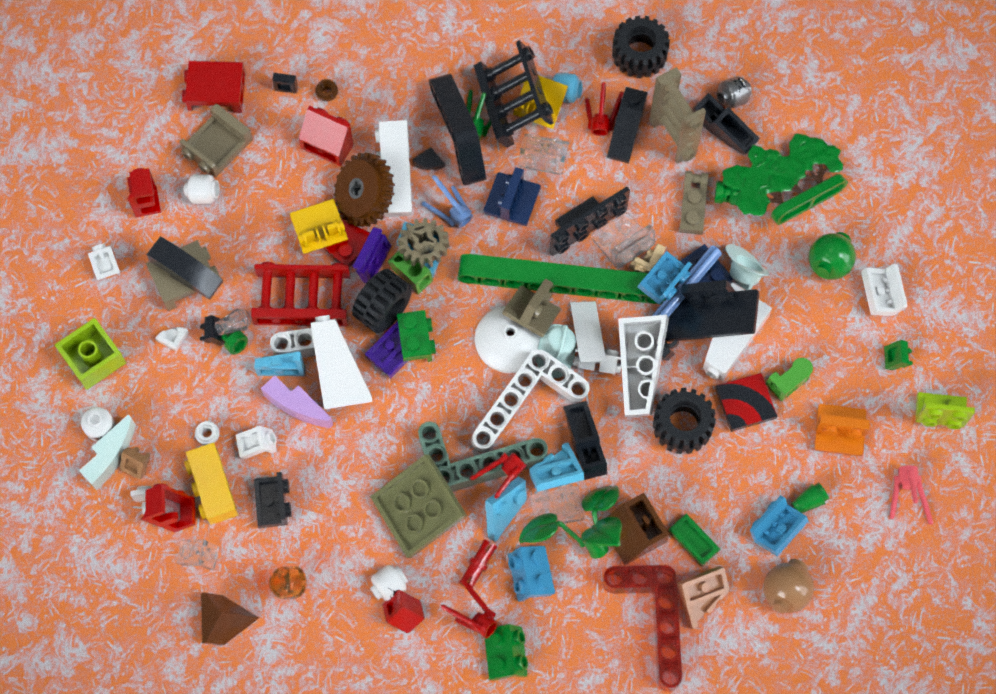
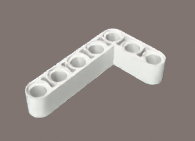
[471,349,589,452]

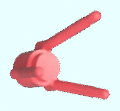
[890,465,933,525]

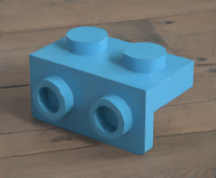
[637,251,692,305]
[750,495,809,557]
[508,546,555,602]

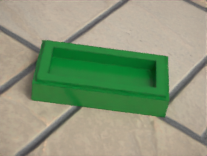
[668,513,720,567]

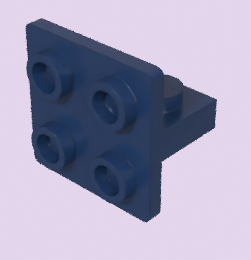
[483,167,541,226]

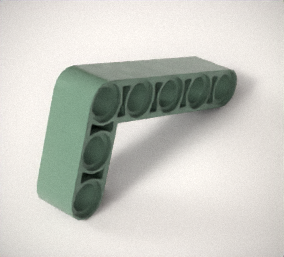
[418,421,548,492]

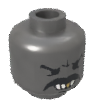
[717,76,752,109]

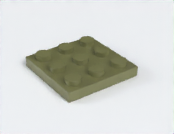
[370,454,467,558]

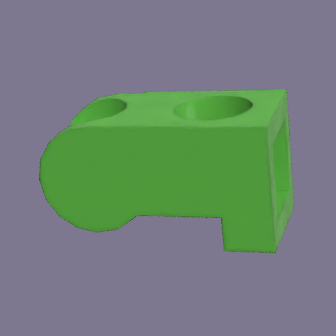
[388,251,433,294]
[766,358,813,402]

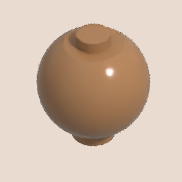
[763,559,814,613]

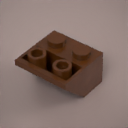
[607,493,670,565]

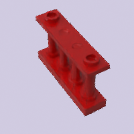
[251,262,351,327]

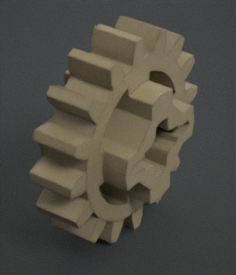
[398,218,450,268]

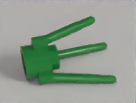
[466,89,504,140]

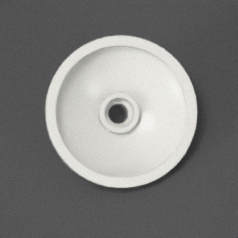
[475,305,540,373]

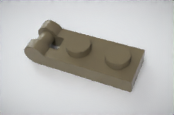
[679,171,709,235]

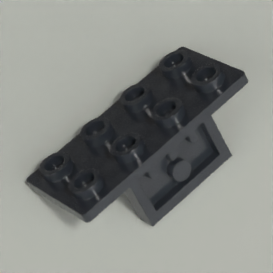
[549,187,630,256]
[666,280,760,342]

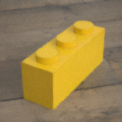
[184,442,239,525]

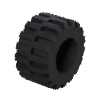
[612,15,670,78]
[352,269,412,334]
[653,388,716,454]

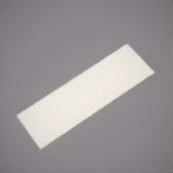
[570,301,606,362]

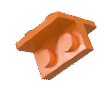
[814,403,870,456]

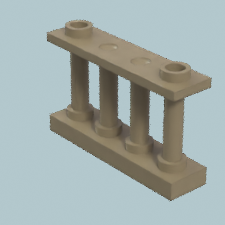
[649,67,706,164]

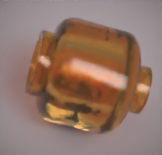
[269,566,307,599]

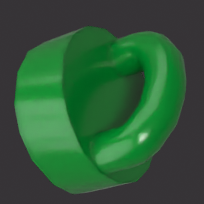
[222,331,248,355]

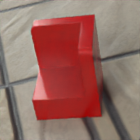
[382,590,425,633]

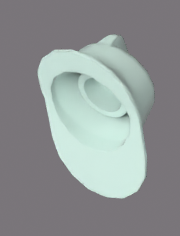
[725,244,769,290]
[536,324,577,378]

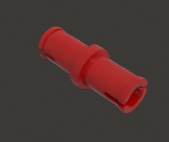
[459,539,497,589]

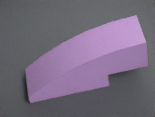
[261,376,333,428]

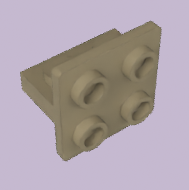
[502,279,561,337]

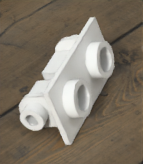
[573,348,621,375]

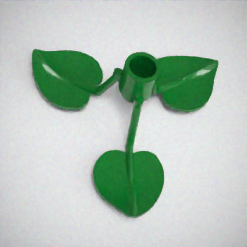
[519,485,622,559]

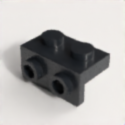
[254,472,292,529]

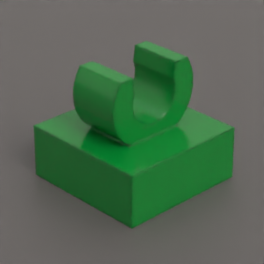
[884,340,913,371]

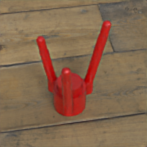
[585,82,624,136]
[470,452,527,498]
[440,579,498,638]

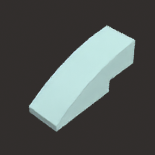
[79,415,136,490]

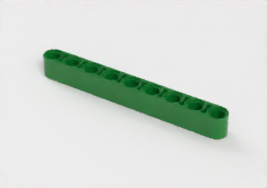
[457,254,665,304]

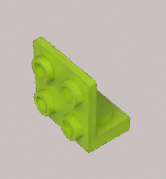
[915,392,975,429]

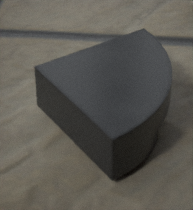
[413,147,445,170]

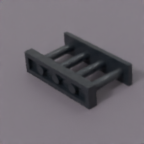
[473,40,554,148]

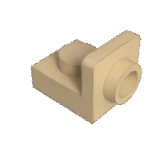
[629,244,666,273]

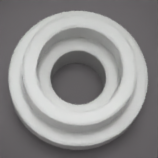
[195,421,219,445]

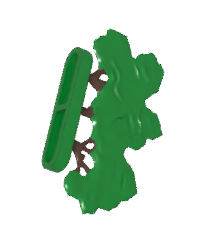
[722,133,848,225]

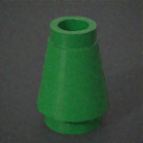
[791,482,829,513]

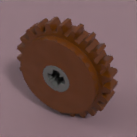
[334,152,395,227]

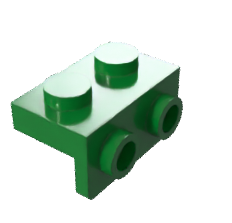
[397,310,436,362]
[485,624,528,681]

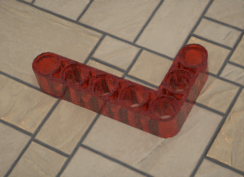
[602,565,682,692]

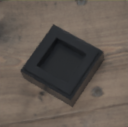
[272,73,298,94]

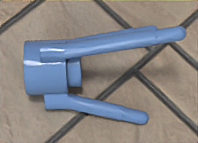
[422,175,473,228]

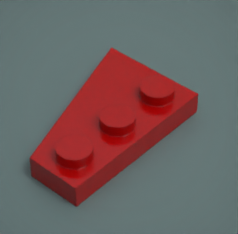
[323,219,370,267]

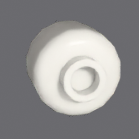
[184,174,220,204]
[81,407,116,442]
[370,565,408,601]

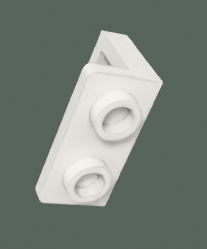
[861,264,907,316]

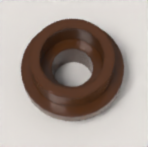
[315,79,338,101]

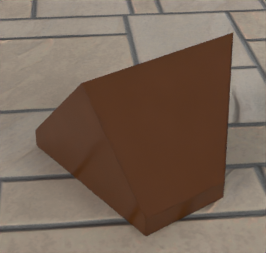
[201,592,259,646]

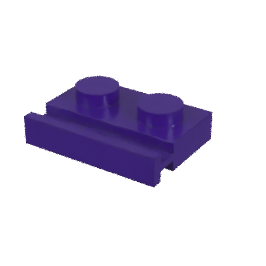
[353,227,392,283]
[365,321,408,379]

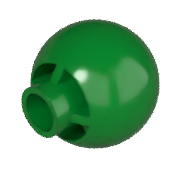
[808,232,856,280]

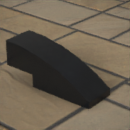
[692,93,760,155]
[147,236,223,300]
[563,401,607,480]

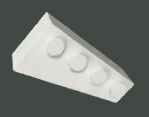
[375,120,412,217]
[618,315,669,417]

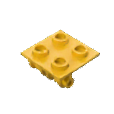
[514,75,568,129]
[289,199,348,254]

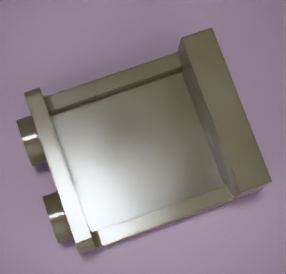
[179,103,253,177]
[146,240,220,311]

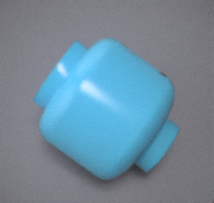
[552,73,583,103]

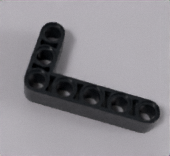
[429,73,486,186]

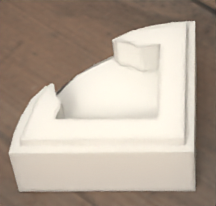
[155,327,189,352]

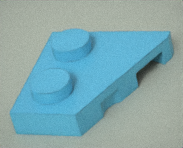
[254,352,305,376]
[529,443,584,492]

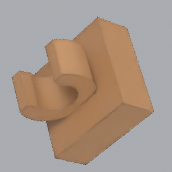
[120,447,150,480]

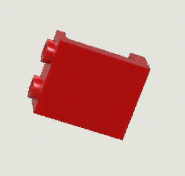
[182,61,246,113]

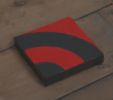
[715,373,777,432]

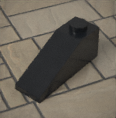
[607,87,648,164]

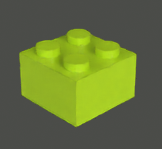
[55,318,126,390]

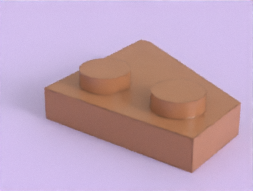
[677,566,730,629]

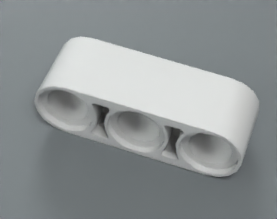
[270,328,316,358]

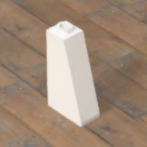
[703,282,772,382]
[311,315,372,409]

